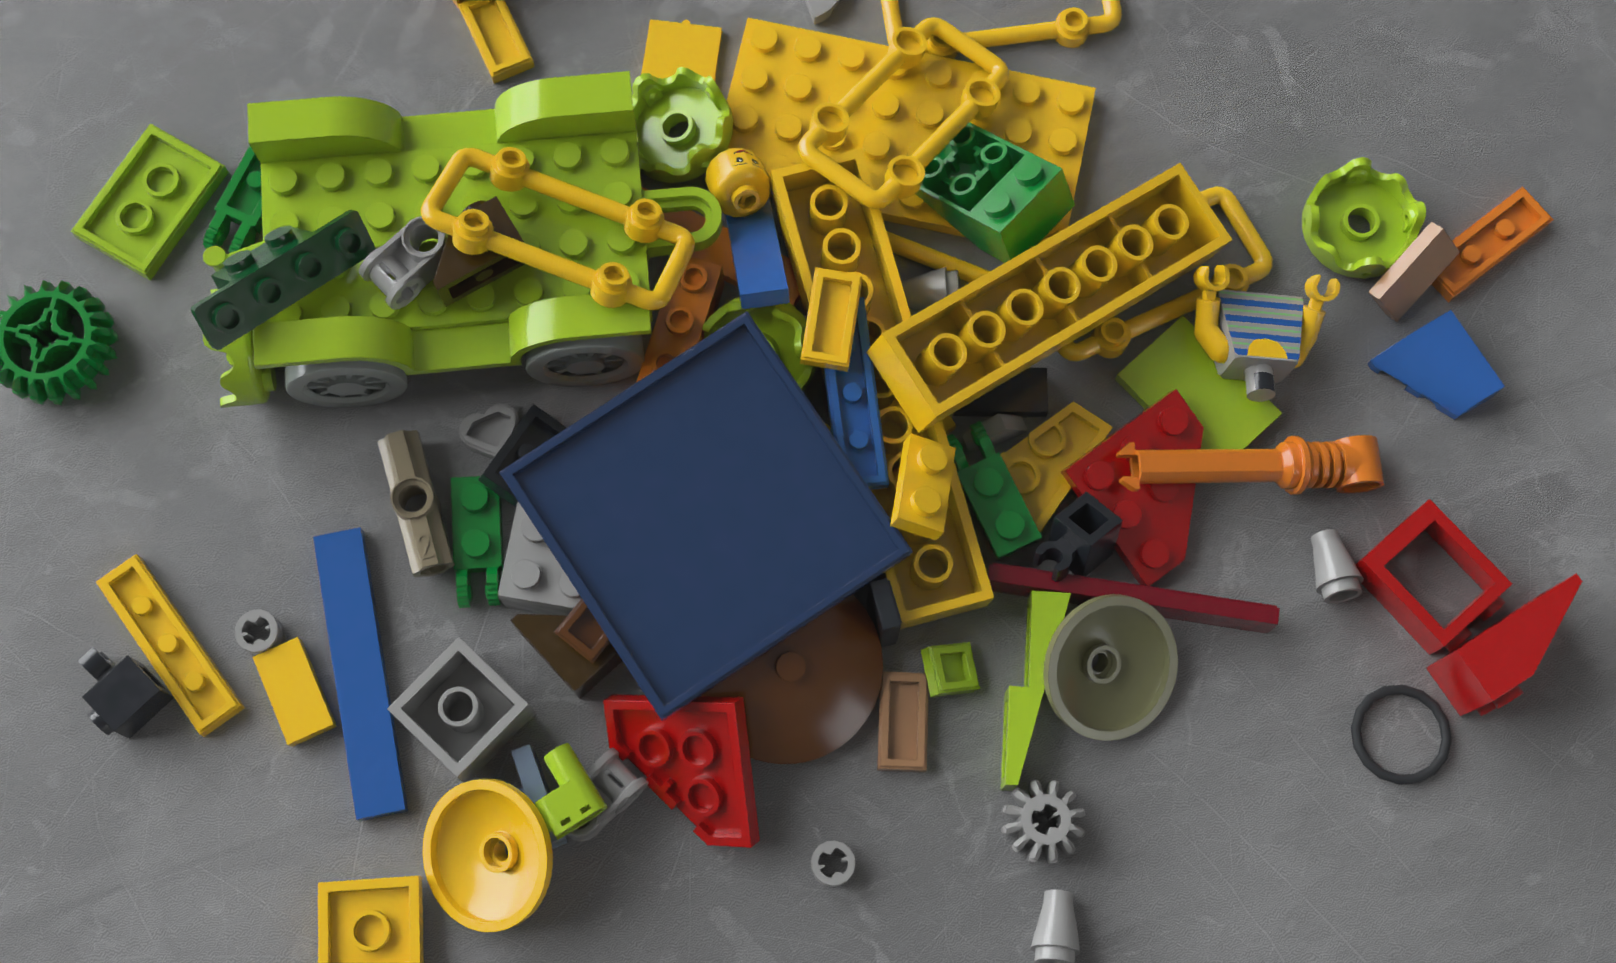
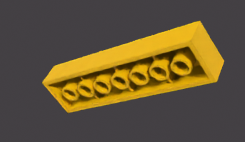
[866,162,1232,433]

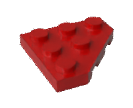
[1061,389,1204,586]
[603,694,760,848]

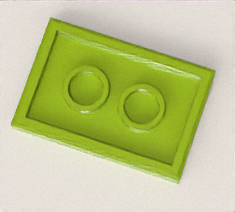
[70,123,229,281]
[1115,316,1282,449]

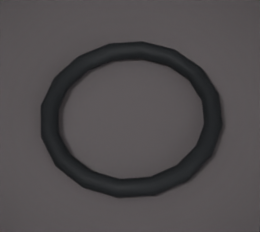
[1351,685,1452,785]

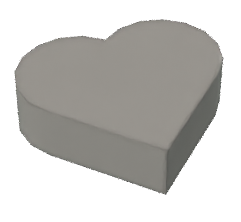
[459,404,520,459]

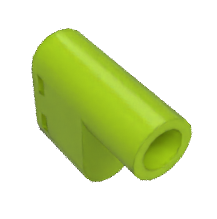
[534,743,608,840]

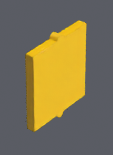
[641,19,722,81]

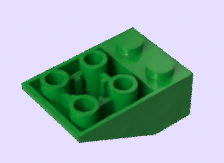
[916,122,1075,263]

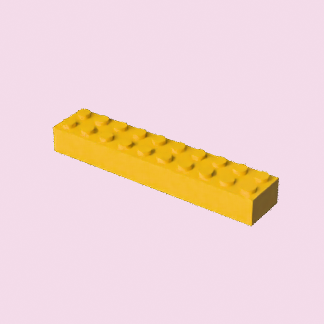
[771,148,994,630]

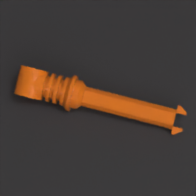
[1116,435,1385,495]

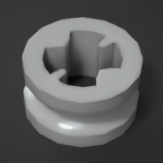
[235,609,284,656]
[811,840,855,887]

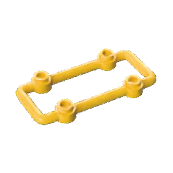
[881,0,1122,59]
[798,17,1009,209]
[420,147,695,310]
[1057,186,1273,362]

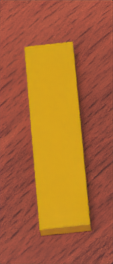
[96,554,245,737]

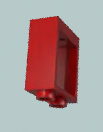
[1356,499,1512,655]

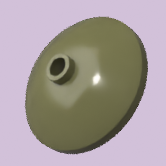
[1044,594,1178,741]

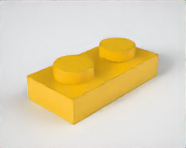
[890,433,956,541]

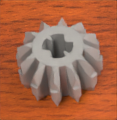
[1001,779,1086,865]

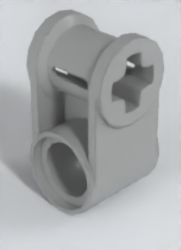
[359,216,448,310]
[563,748,649,842]

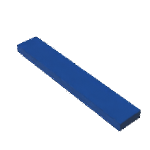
[313,527,408,821]

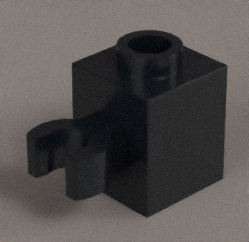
[1033,491,1123,582]
[78,647,174,739]

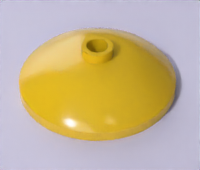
[423,778,553,932]

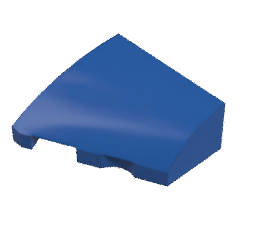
[1367,310,1505,420]

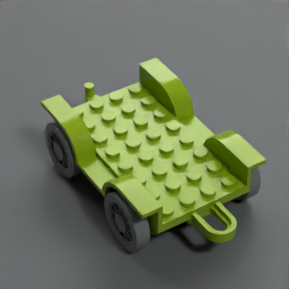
[203,71,722,407]

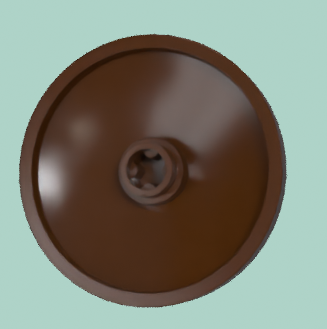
[702,594,883,764]

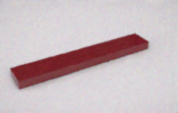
[987,562,1280,634]

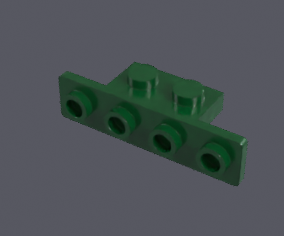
[191,210,376,350]

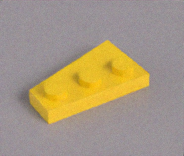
[963,401,1113,533]

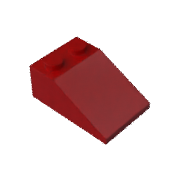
[1426,573,1583,716]

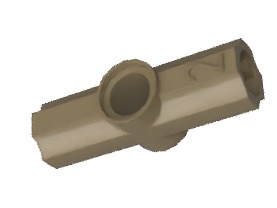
[377,430,455,578]

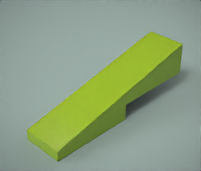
[1001,591,1071,791]

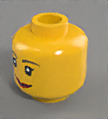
[705,148,771,217]

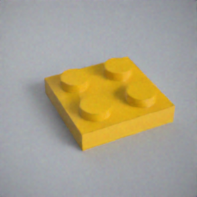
[318,875,424,963]

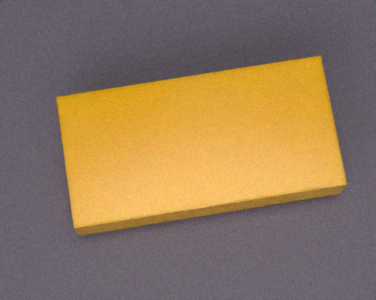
[458,0,535,84]
[800,267,863,372]
[252,637,337,747]

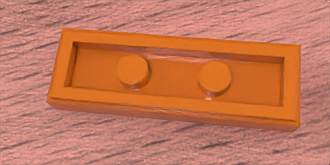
[1432,186,1554,303]

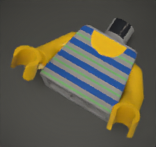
[1193,265,1340,402]

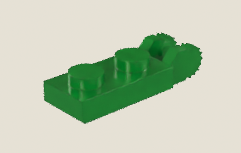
[203,145,262,253]
[947,421,1042,560]
[451,476,504,608]

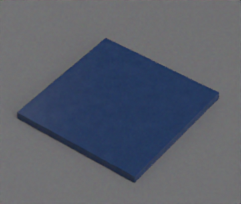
[499,311,913,721]

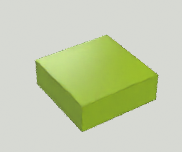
[921,642,980,698]

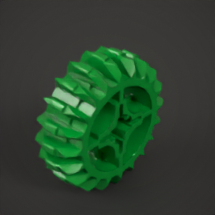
[0,280,119,406]

